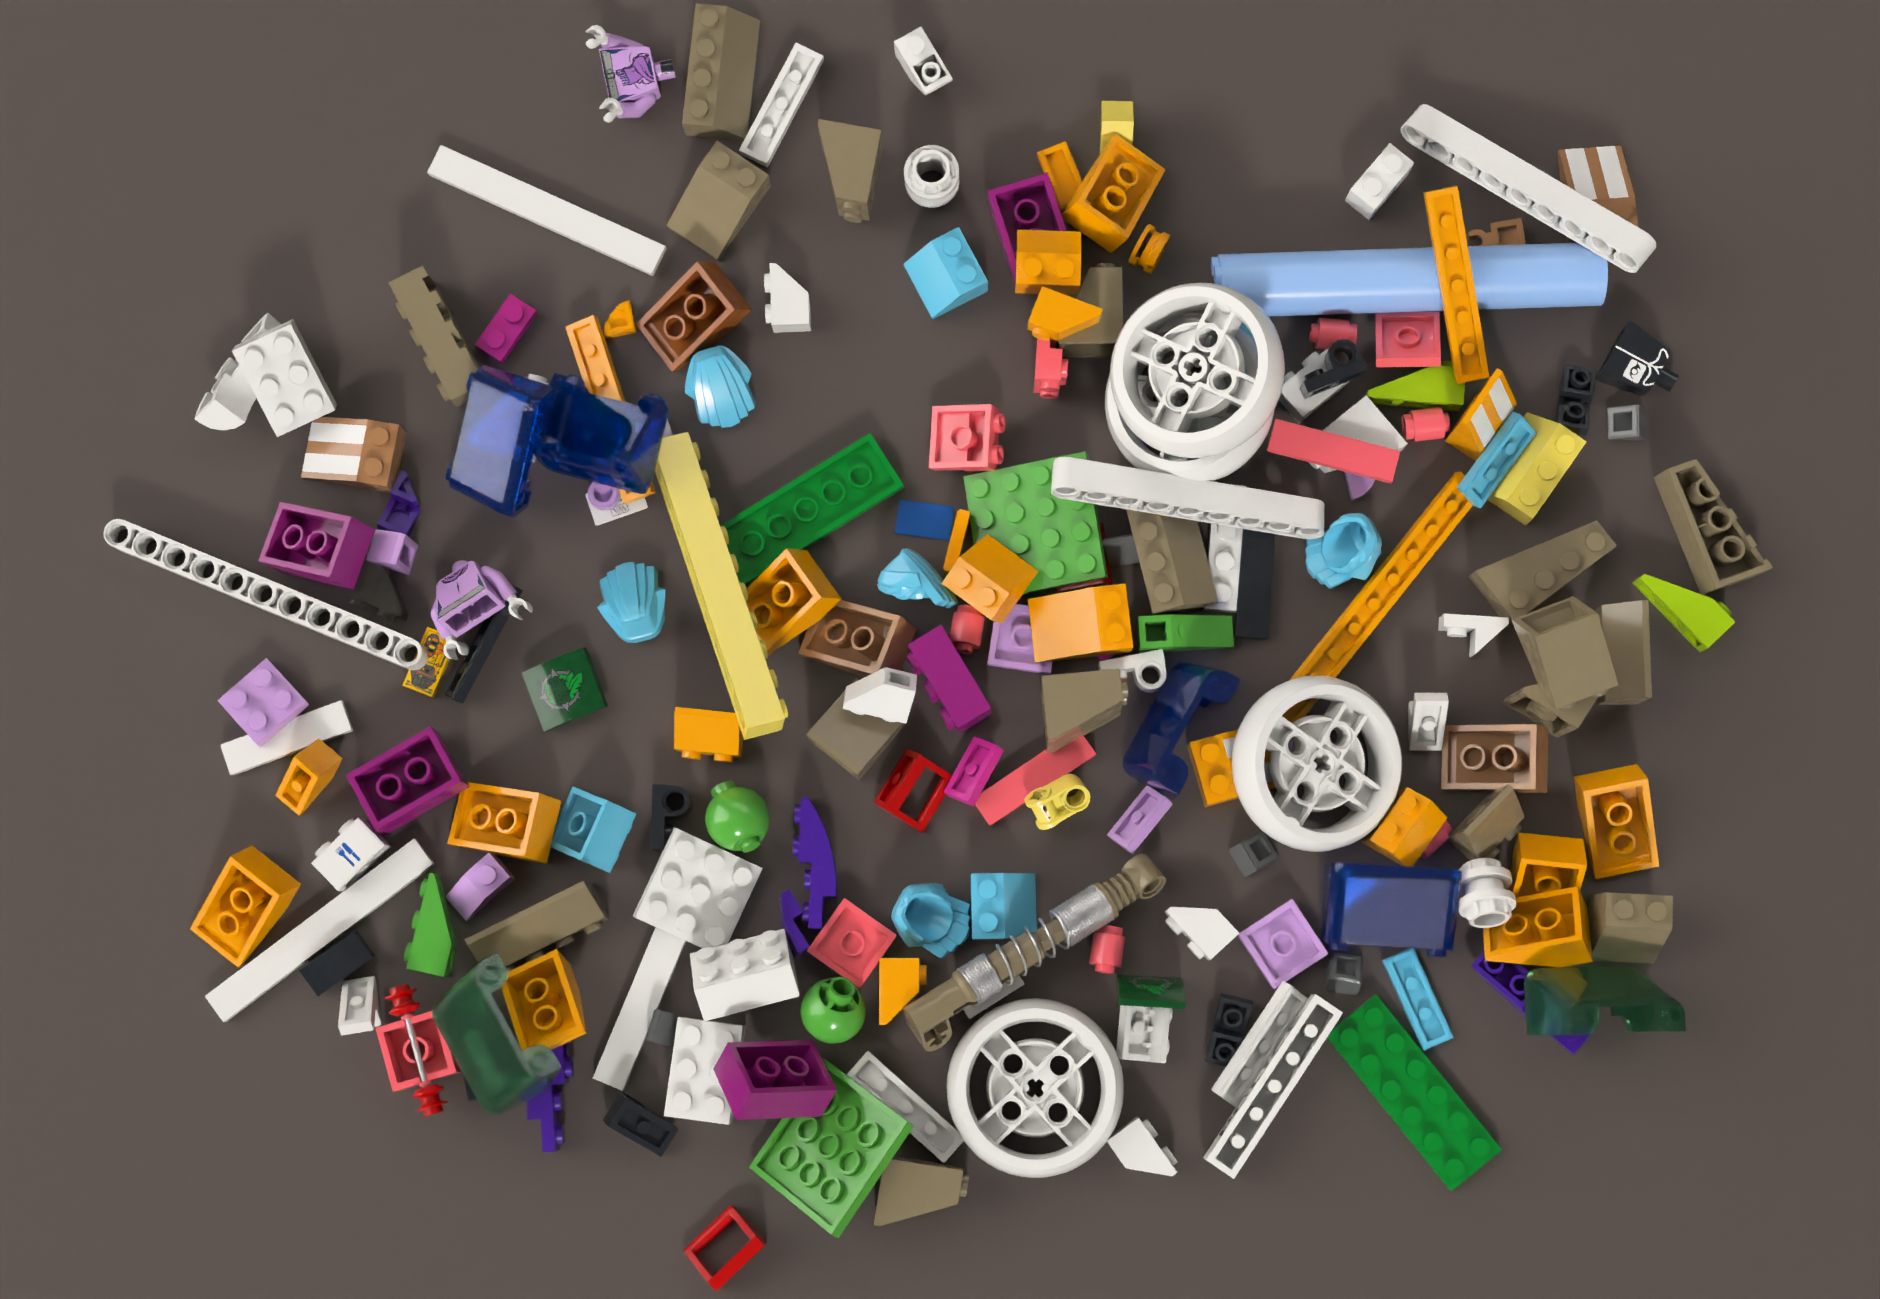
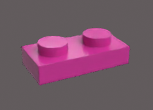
[474,293,538,364]
[944,736,1004,807]

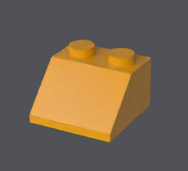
[1015,230,1081,295]
[941,534,1038,623]
[674,707,743,763]
[1361,787,1448,870]
[1509,832,1587,898]
[879,958,927,1025]

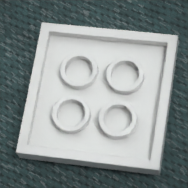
[633,827,763,948]

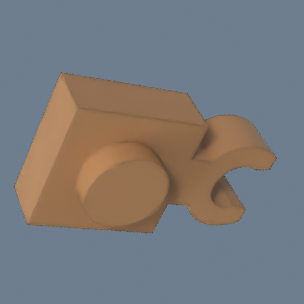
[1469,218,1526,246]

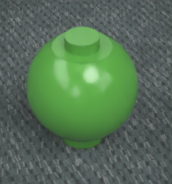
[705,781,770,853]
[800,977,866,1044]

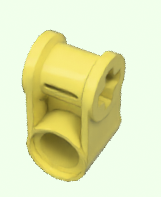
[1024,774,1091,830]

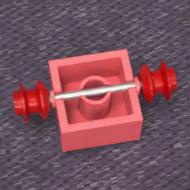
[375,984,463,1117]

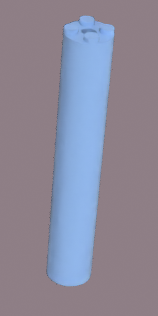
[1211,243,1608,317]

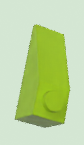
[1365,361,1465,412]
[1632,574,1735,652]

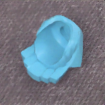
[685,346,756,428]
[1305,513,1382,589]
[877,548,958,608]
[597,562,665,643]
[891,883,971,959]

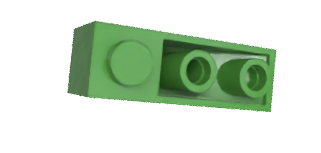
[1136,614,1234,653]
[404,873,458,977]

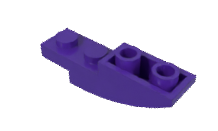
[793,797,837,929]
[1471,951,1595,1056]
[527,1040,574,1152]

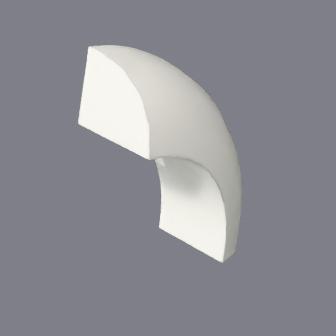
[194,312,281,431]

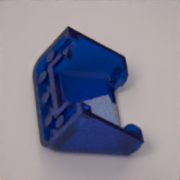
[446,365,557,518]
[521,373,669,494]
[1123,662,1241,800]
[1321,863,1462,957]

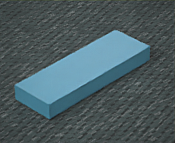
[1456,412,1537,508]
[1382,947,1454,1051]

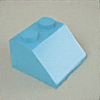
[903,227,988,320]
[551,787,636,873]
[971,873,1037,940]

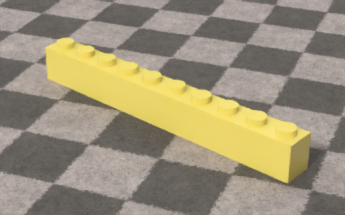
[649,432,788,740]

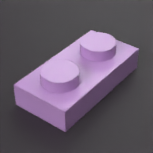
[1107,785,1173,854]

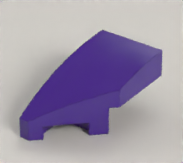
[377,470,420,537]
[780,889,810,957]

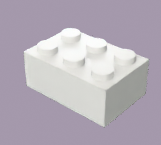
[232,319,337,437]
[690,929,800,1022]
[664,1017,746,1125]

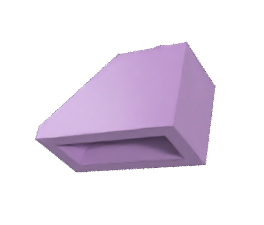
[366,529,419,575]
[446,853,516,921]

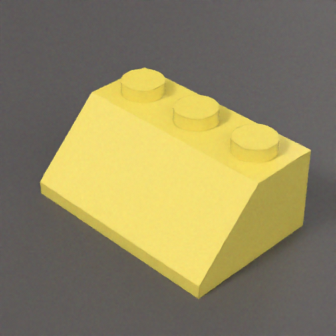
[1487,412,1587,526]

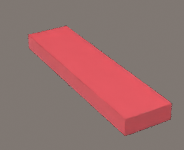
[1267,419,1400,484]
[975,735,1096,826]

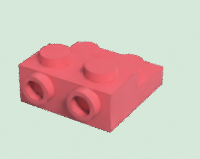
[1033,338,1068,399]
[929,404,1006,473]

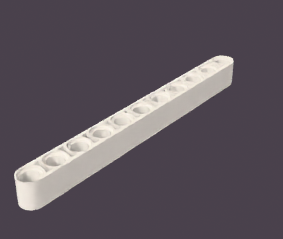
[103,519,429,670]

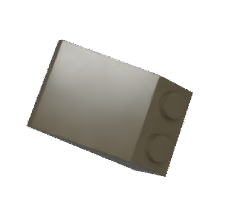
[666,141,771,261]
[1448,785,1525,861]

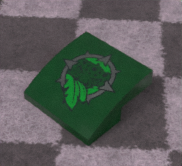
[522,647,608,732]
[1116,974,1186,1009]

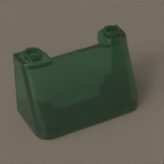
[432,953,562,1115]
[1524,966,1686,1035]

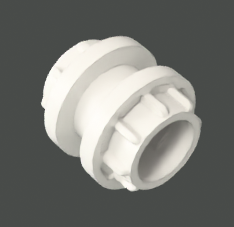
[904,145,959,208]
[1454,858,1517,928]

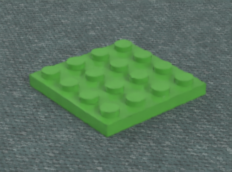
[963,451,1108,594]
[749,1058,914,1238]

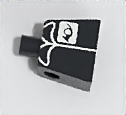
[1595,321,1679,396]

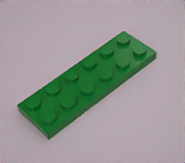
[720,433,904,586]
[1327,994,1502,1191]

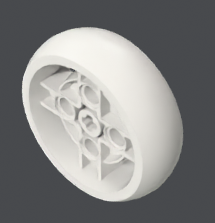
[1110,283,1285,458]
[1105,313,1275,481]
[1232,675,1402,852]
[947,998,1124,1178]

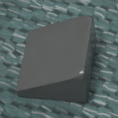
[1607,405,1646,440]
[1103,534,1139,567]
[1229,830,1279,877]
[1326,951,1363,995]
[646,1009,681,1046]

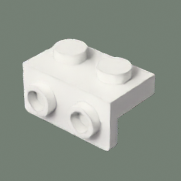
[1116,1005,1173,1063]

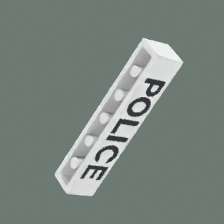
[1203,994,1343,1179]

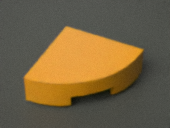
[604,300,637,339]

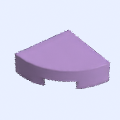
[1344,472,1375,501]

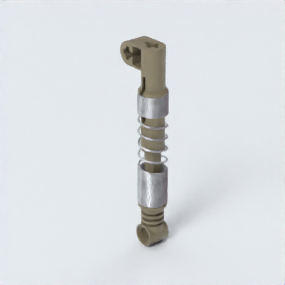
[903,853,1166,1052]

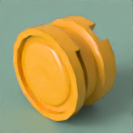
[1128,224,1171,274]

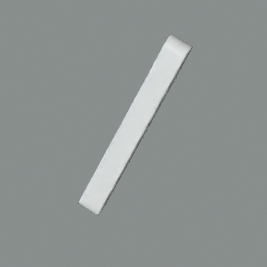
[1401,104,1656,273]
[1051,457,1325,539]

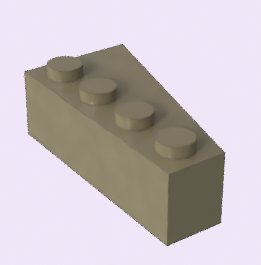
[388,265,490,407]
[1653,459,1773,595]
[1469,521,1617,627]

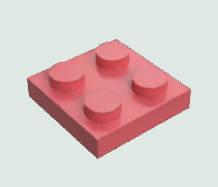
[1375,312,1441,367]
[807,898,898,989]

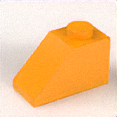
[1027,286,1103,341]
[275,738,343,816]

